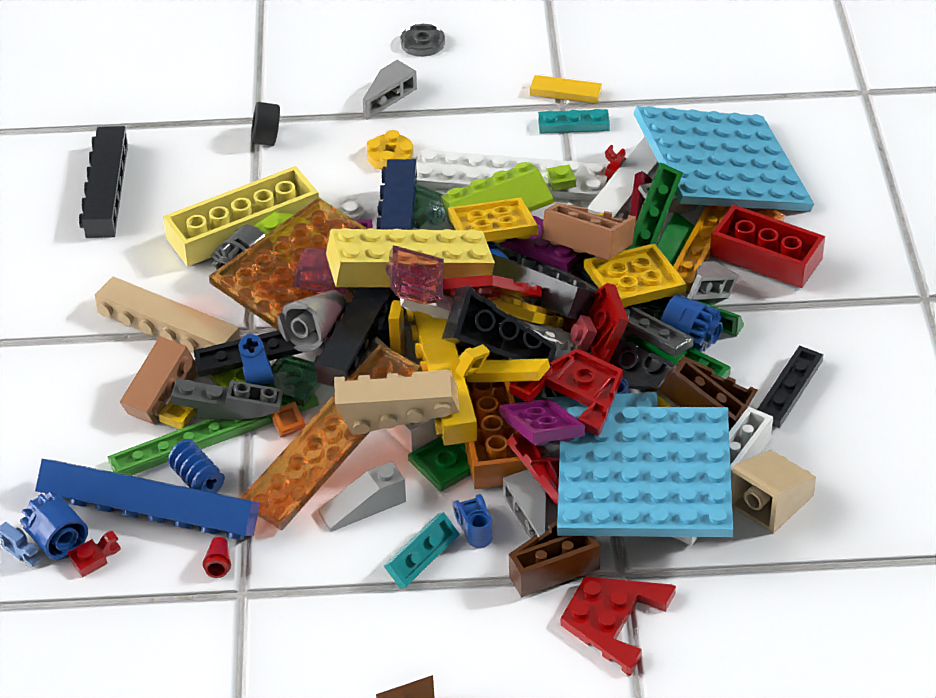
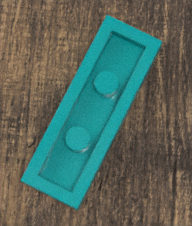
[538,109,610,134]
[383,512,460,588]

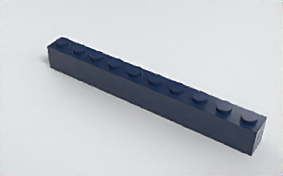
[376,159,417,348]

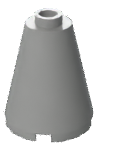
[278,290,347,353]

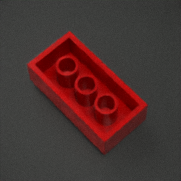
[710,204,825,288]

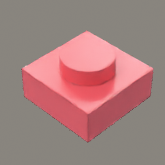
[570,315,597,352]

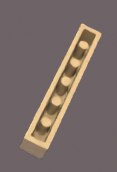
[94,276,241,353]

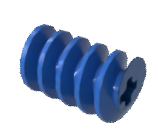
[168,439,225,493]

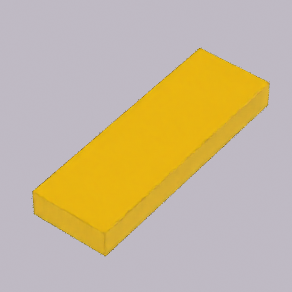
[530,75,602,104]
[388,300,406,361]
[466,359,550,382]

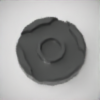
[400,23,445,57]

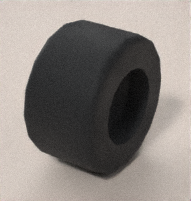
[251,102,280,146]

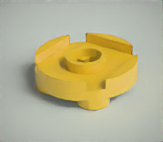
[366,130,414,170]

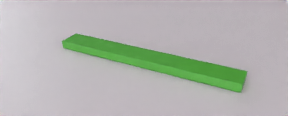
[107,382,319,476]

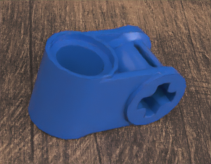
[239,334,275,386]
[453,494,493,548]

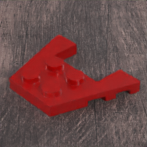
[441,275,542,300]
[562,283,629,363]
[509,348,623,437]
[507,434,560,506]
[561,576,676,676]

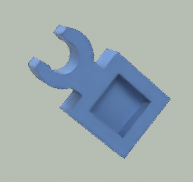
[0,522,41,567]

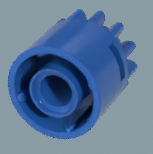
[661,294,723,352]
[20,491,88,560]

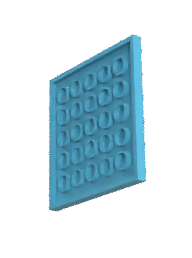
[633,106,814,211]
[557,406,733,537]

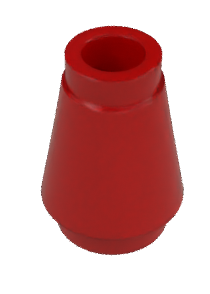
[202,537,231,578]

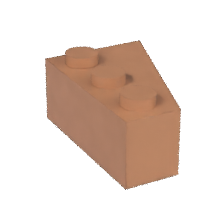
[541,203,636,260]
[120,336,198,425]

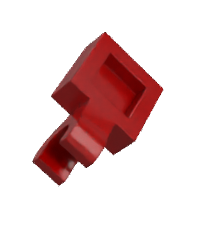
[605,145,627,182]
[67,531,121,577]

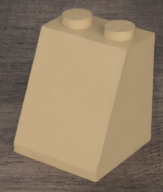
[731,450,816,534]

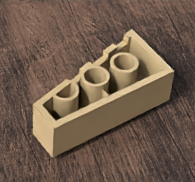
[334,370,459,435]

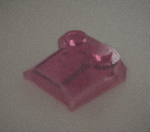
[386,245,444,305]
[294,248,348,295]

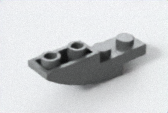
[171,378,284,420]

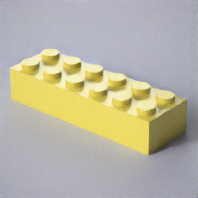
[163,166,320,267]
[326,228,495,287]

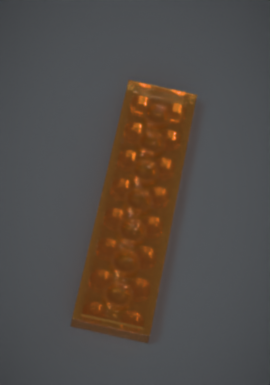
[241,344,423,531]

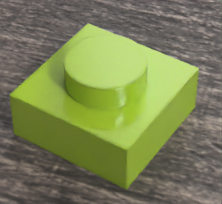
[546,164,576,191]

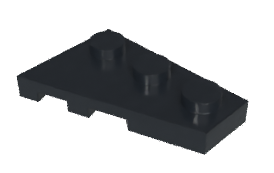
[609,339,676,392]

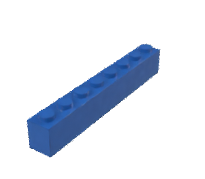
[35,458,260,540]

